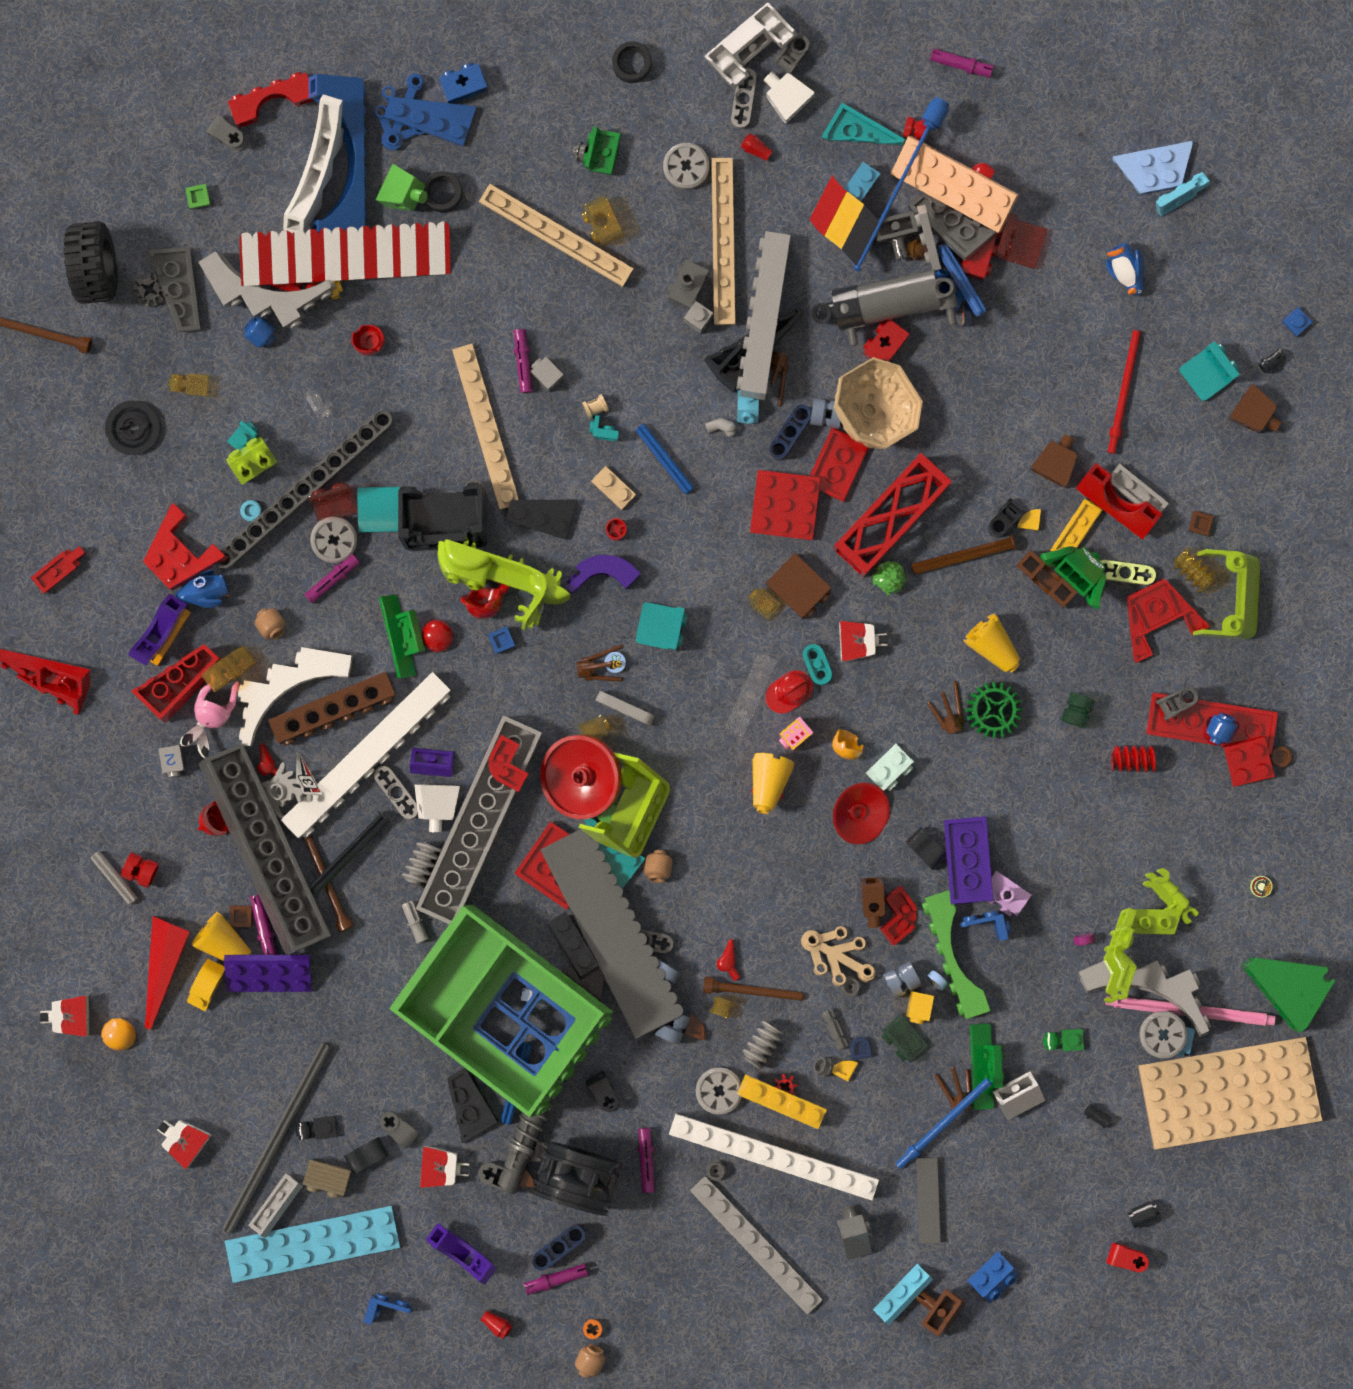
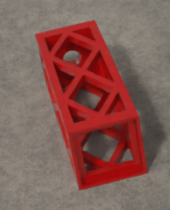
[833,453,952,578]

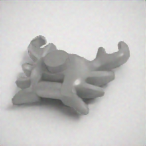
[261,762,313,826]

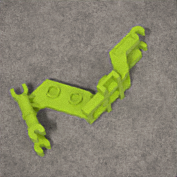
[1104,868,1199,1003]

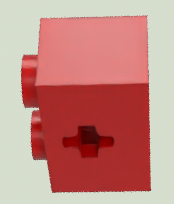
[863,320,909,362]

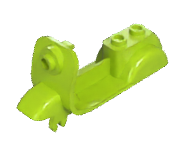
[437,540,570,631]

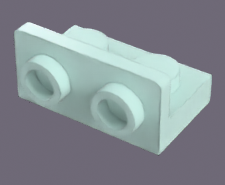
[866,744,914,791]

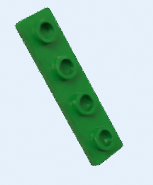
[379,594,425,679]
[970,1024,1004,1110]

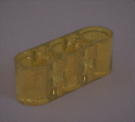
[201,645,257,692]

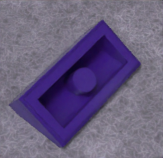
[410,748,454,777]

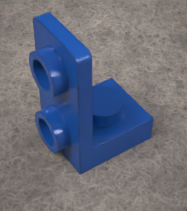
[363,1293,413,1325]

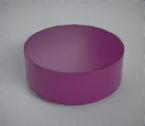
[1073,933,1095,946]

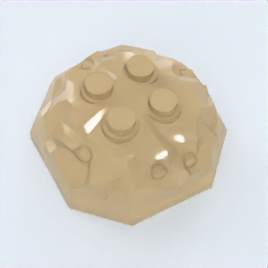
[834,357,923,449]

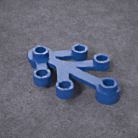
[374,73,424,150]

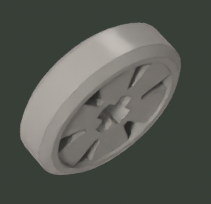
[663,143,709,190]
[310,516,357,563]
[1139,1011,1187,1058]
[696,1067,741,1114]

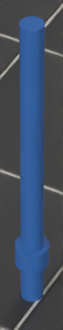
[896,1078,992,1169]

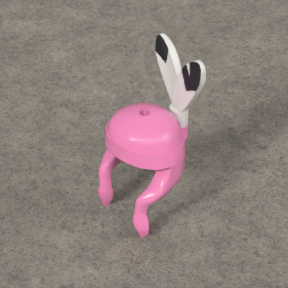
[180,670,239,758]

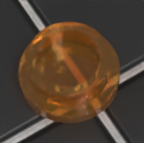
[907,239,926,260]

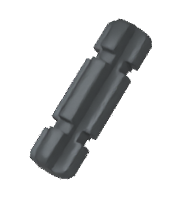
[822,1009,848,1050]

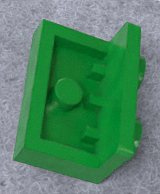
[583,127,622,176]

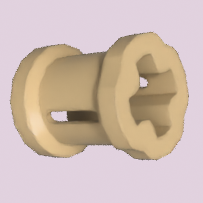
[582,394,609,419]

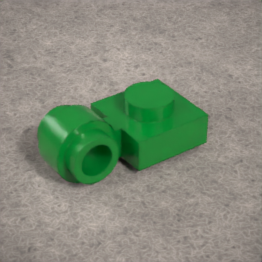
[1043,1029,1084,1051]

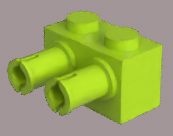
[226,437,277,485]

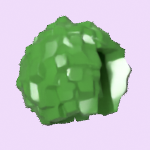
[872,561,906,596]

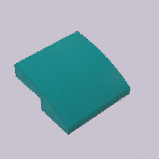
[357,486,400,532]

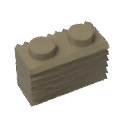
[303,1159,352,1199]

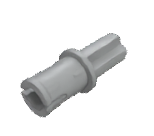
[402,901,429,944]

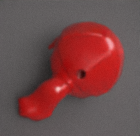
[460,583,510,619]

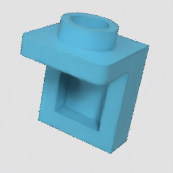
[737,390,759,424]

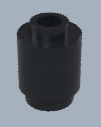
[1128,1201,1161,1229]

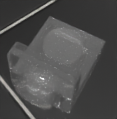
[303,389,335,418]

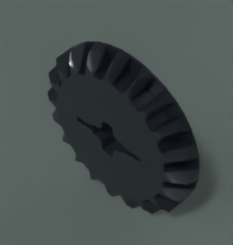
[105,401,160,455]

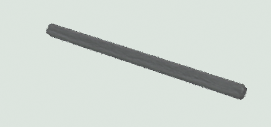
[222,1043,331,1234]

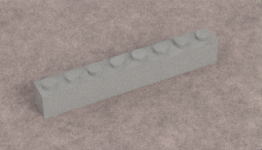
[737,231,790,400]

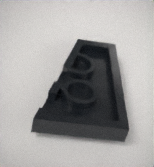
[505,499,578,540]
[447,1068,499,1143]

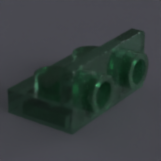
[882,1014,928,1063]

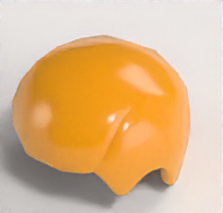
[832,729,864,760]
[101,1018,136,1051]

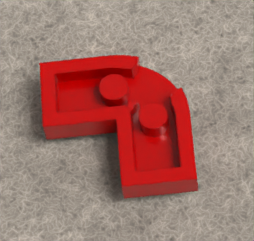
[489,735,529,792]
[880,886,917,946]

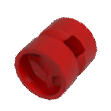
[121,852,159,888]

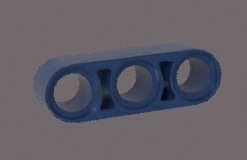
[769,405,811,460]
[532,1224,585,1271]

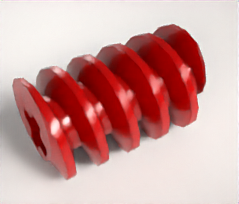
[1111,746,1156,773]

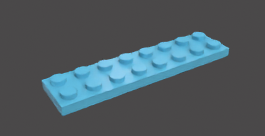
[225,1205,400,1283]

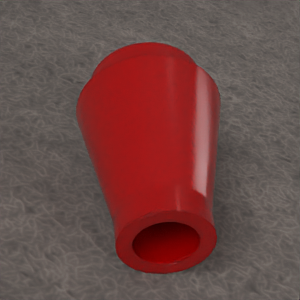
[740,133,772,161]
[480,1310,513,1340]

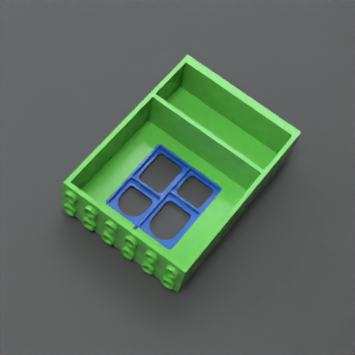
[389,905,613,1117]

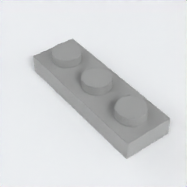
[915,205,941,270]
[1112,464,1169,512]
[248,1173,303,1238]

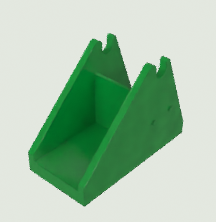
[1241,958,1335,1033]

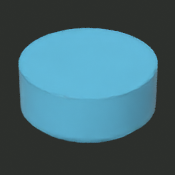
[240,500,262,522]

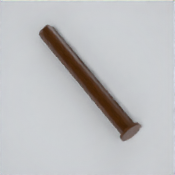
[912,534,1016,575]

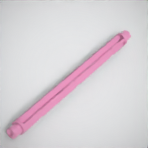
[1105,996,1275,1026]

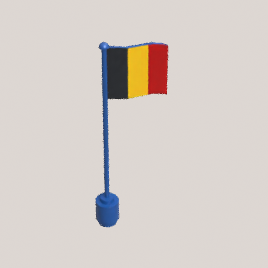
[809,97,949,271]

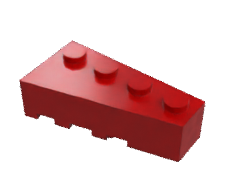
[131,644,224,723]

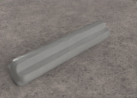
[91,851,138,905]

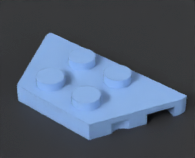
[1112,141,1193,195]

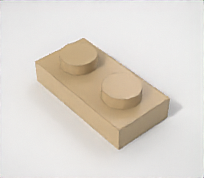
[591,466,636,510]

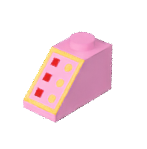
[779,717,813,751]

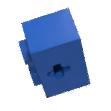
[439,63,488,104]

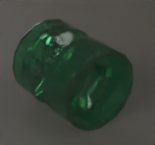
[1060,692,1096,729]

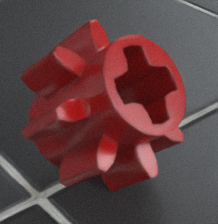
[774,1073,798,1096]

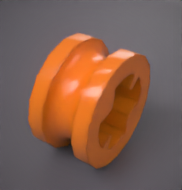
[583,1319,602,1339]

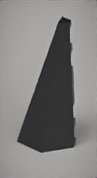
[704,307,804,393]

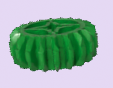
[965,681,1023,739]

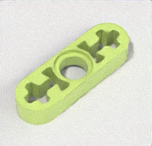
[1100,560,1156,585]

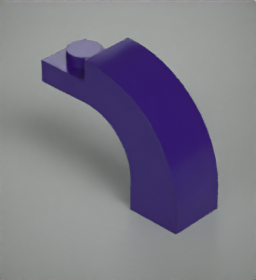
[566,555,641,595]
[128,594,187,665]
[426,1223,497,1285]

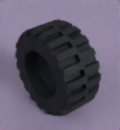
[63,221,118,304]

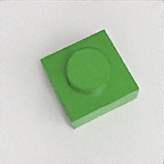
[185,184,211,210]

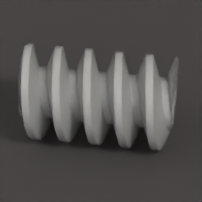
[402,842,442,889]
[742,1021,783,1070]

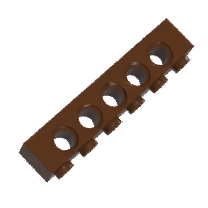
[268,671,396,746]

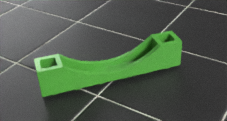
[922,890,990,1019]

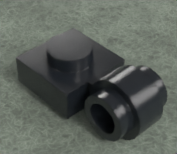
[295,1115,337,1140]

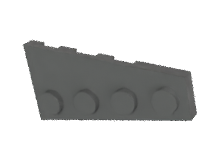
[908,192,996,262]
[147,247,200,333]

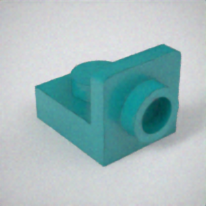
[589,415,619,442]
[227,421,260,450]

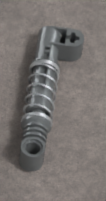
[478,1096,555,1194]

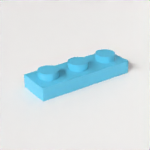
[873,1264,933,1325]

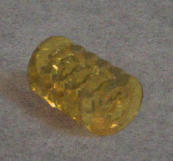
[1171,547,1216,594]

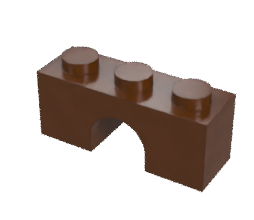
[1016,550,1077,608]

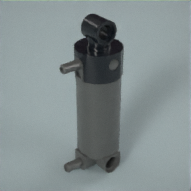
[811,269,958,346]

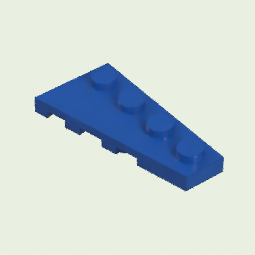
[384,97,477,146]

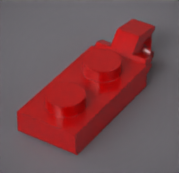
[31,546,87,594]

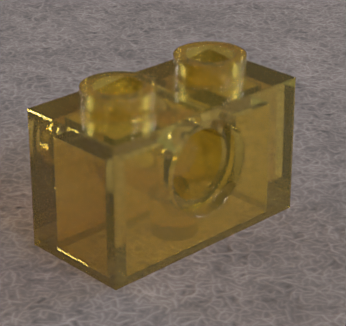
[581,195,623,246]

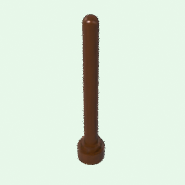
[0,318,92,354]
[305,836,354,933]
[703,976,805,1001]

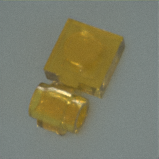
[168,373,209,397]

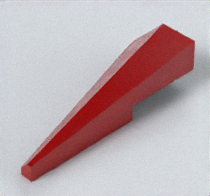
[0,649,90,715]
[145,916,191,1030]

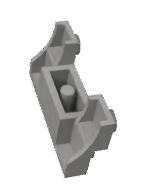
[704,2,797,89]

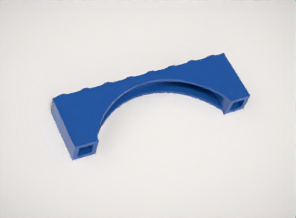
[309,74,367,235]

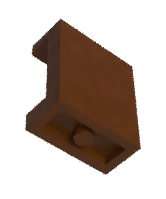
[765,553,831,619]

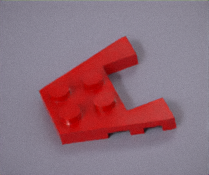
[143,503,228,591]
[1126,579,1209,663]

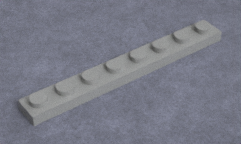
[690,1176,822,1315]

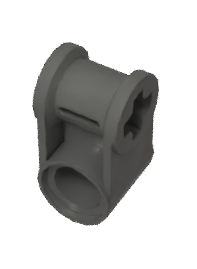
[773,35,809,75]
[205,115,247,151]
[1156,687,1198,720]
[380,1111,420,1150]

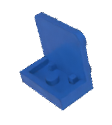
[959,911,1011,941]

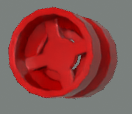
[903,116,926,141]
[606,518,627,541]

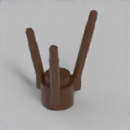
[770,352,789,407]
[576,644,623,682]
[927,681,965,734]
[934,1066,973,1112]

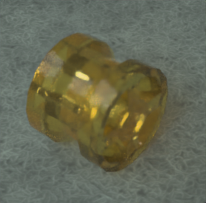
[709,996,734,1019]

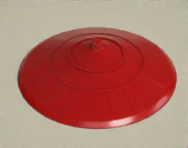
[833,783,890,844]

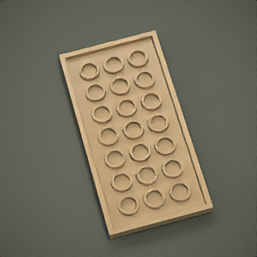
[1138,1037,1322,1150]

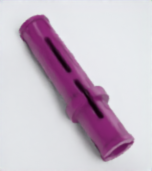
[930,48,994,79]
[513,329,533,393]
[304,554,361,604]
[249,895,277,955]
[637,1127,655,1193]
[523,1263,588,1296]

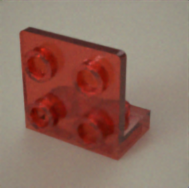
[995,213,1047,269]
[308,482,358,522]

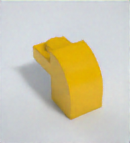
[187,959,225,1012]

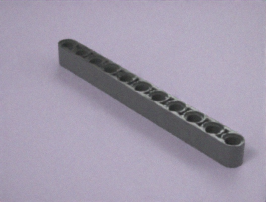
[216,410,393,570]

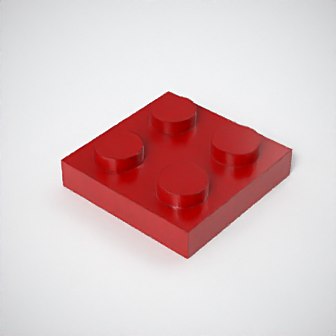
[1223,735,1275,787]

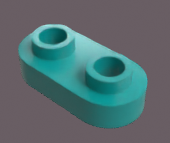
[803,644,832,685]

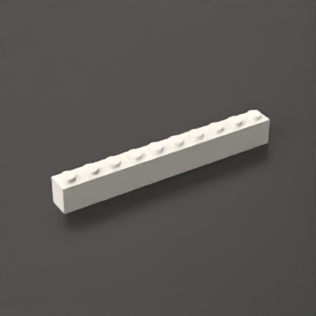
[281,672,451,839]
[669,1113,879,1200]

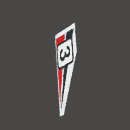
[296,752,323,795]

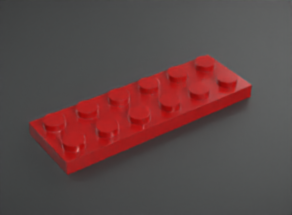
[1146,692,1278,755]

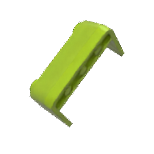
[1193,549,1260,640]
[579,752,670,858]

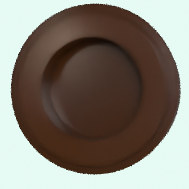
[1270,746,1292,768]

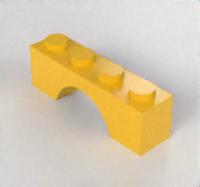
[737,1074,826,1129]

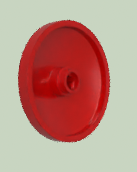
[540,734,622,819]

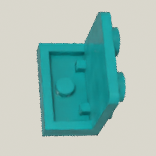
[1179,341,1240,401]
[636,602,688,651]

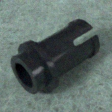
[1258,348,1286,374]
[1083,1103,1112,1129]

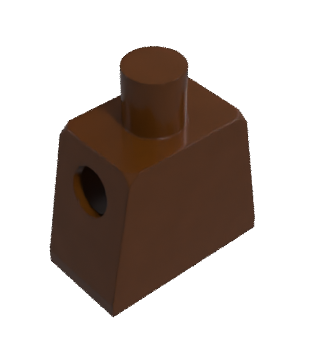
[1228,384,1282,433]
[1029,434,1077,488]
[860,877,885,928]

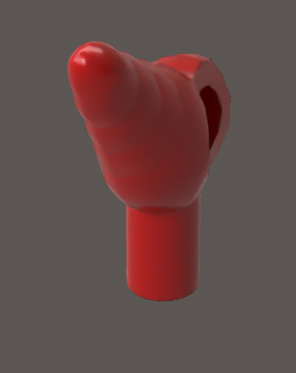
[257,743,278,776]
[716,939,741,981]

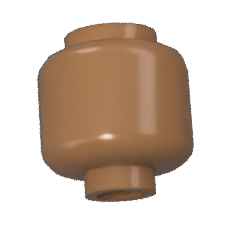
[254,608,286,640]
[644,850,673,883]
[575,1344,606,1378]

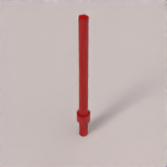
[1107,330,1141,454]

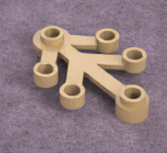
[801,926,876,987]

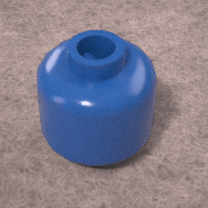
[243,317,275,348]
[1206,712,1238,745]

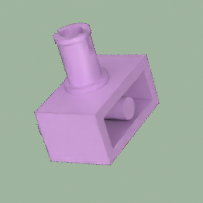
[989,871,1031,917]

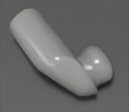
[705,418,736,437]

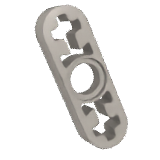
[731,68,756,129]
[595,691,655,726]
[374,766,418,819]

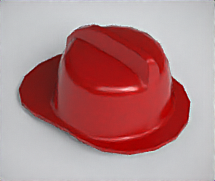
[765,671,813,713]
[198,801,229,836]

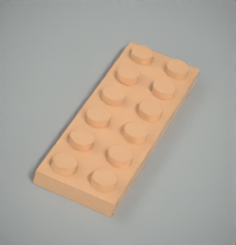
[891,136,1019,233]

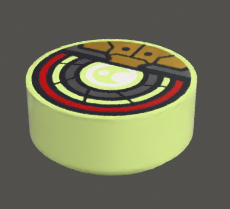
[1250,876,1272,897]

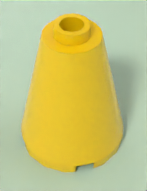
[963,614,1020,672]
[752,753,794,814]
[192,912,252,961]

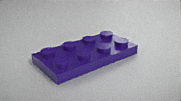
[944,816,994,905]
[224,955,312,992]

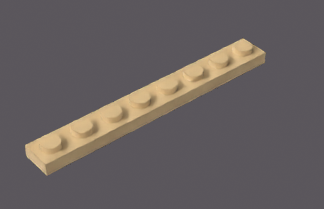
[712,158,735,325]
[479,184,634,287]
[452,344,519,510]

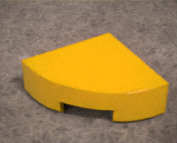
[1017,509,1041,531]
[831,1060,858,1082]

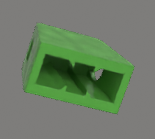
[376,164,427,211]

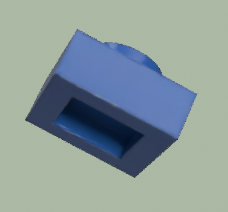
[1282,307,1312,337]
[488,626,515,654]

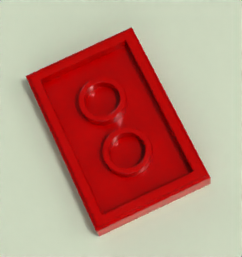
[810,428,869,502]

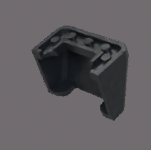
[398,483,487,551]

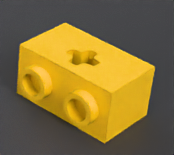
[906,991,934,1024]

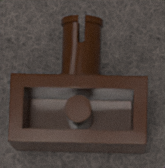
[915,1289,967,1337]

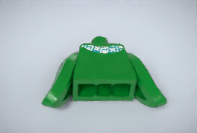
[1040,546,1106,609]

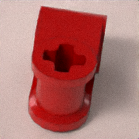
[1106,1242,1149,1272]

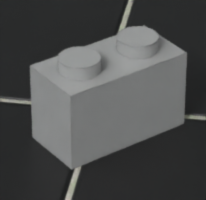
[993,1072,1045,1120]

